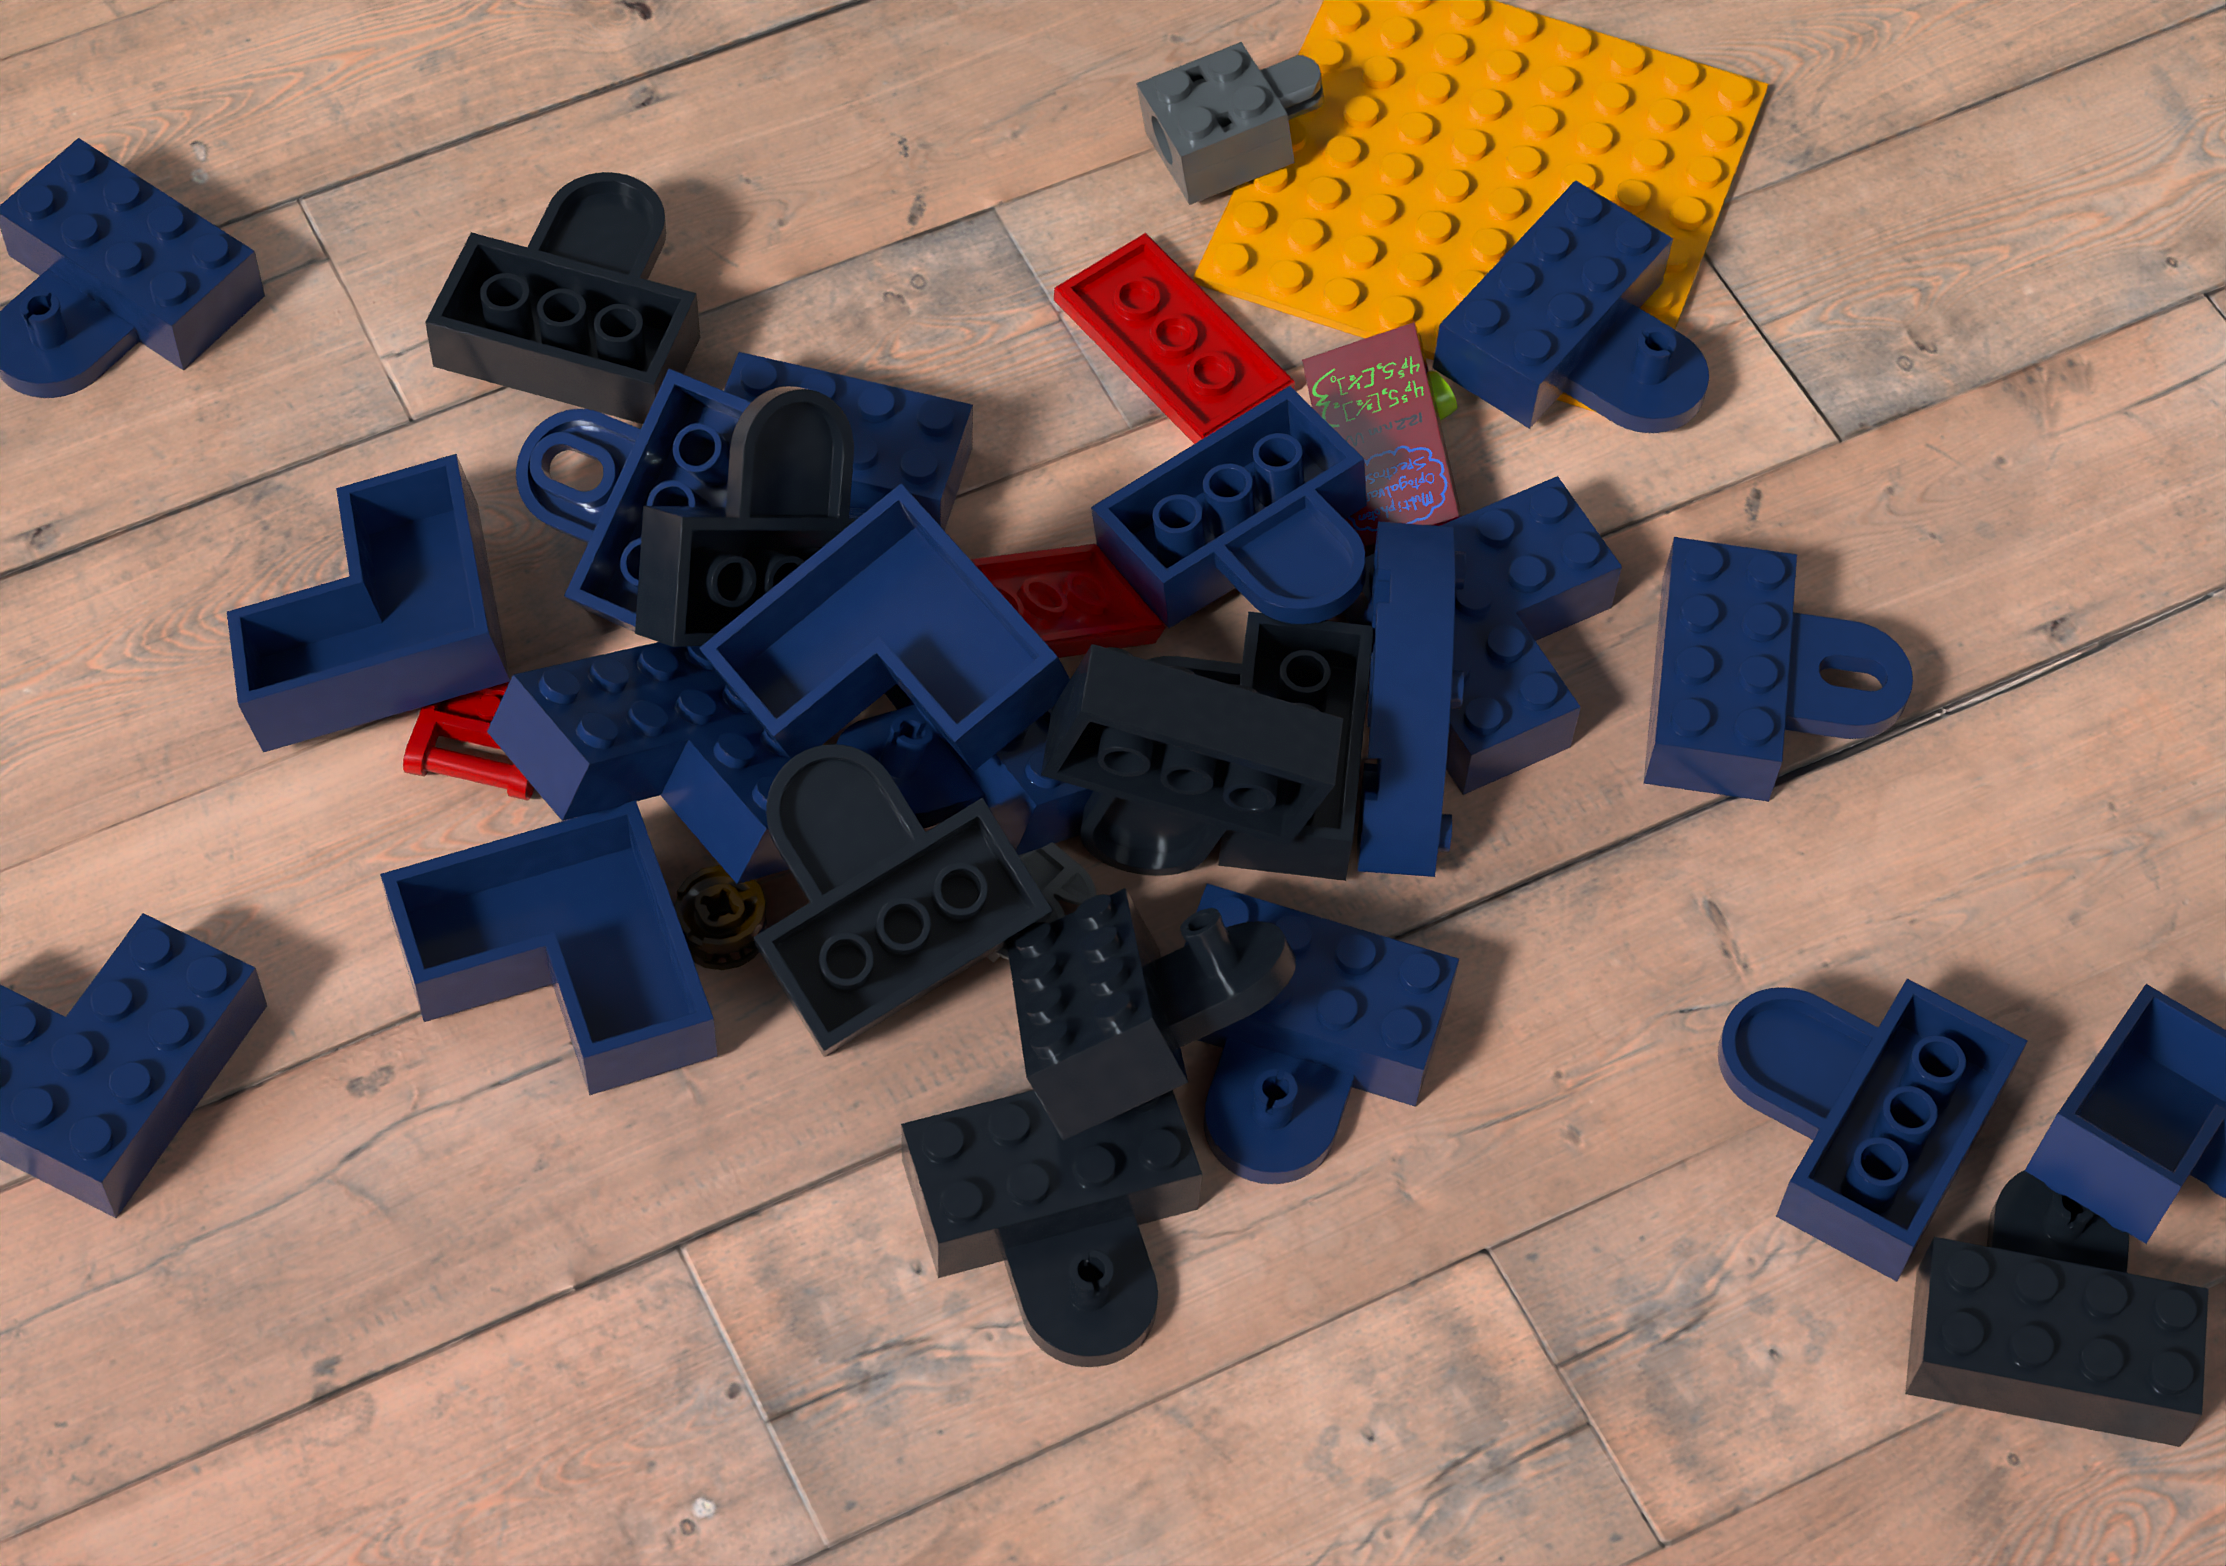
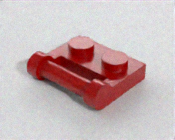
[403,682,535,801]

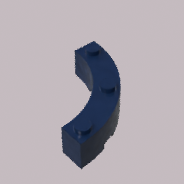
[1357,522,1466,877]

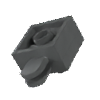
[1136,42,1324,205]

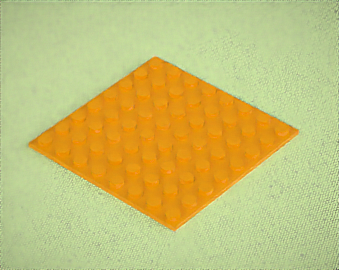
[1193,0,1769,413]

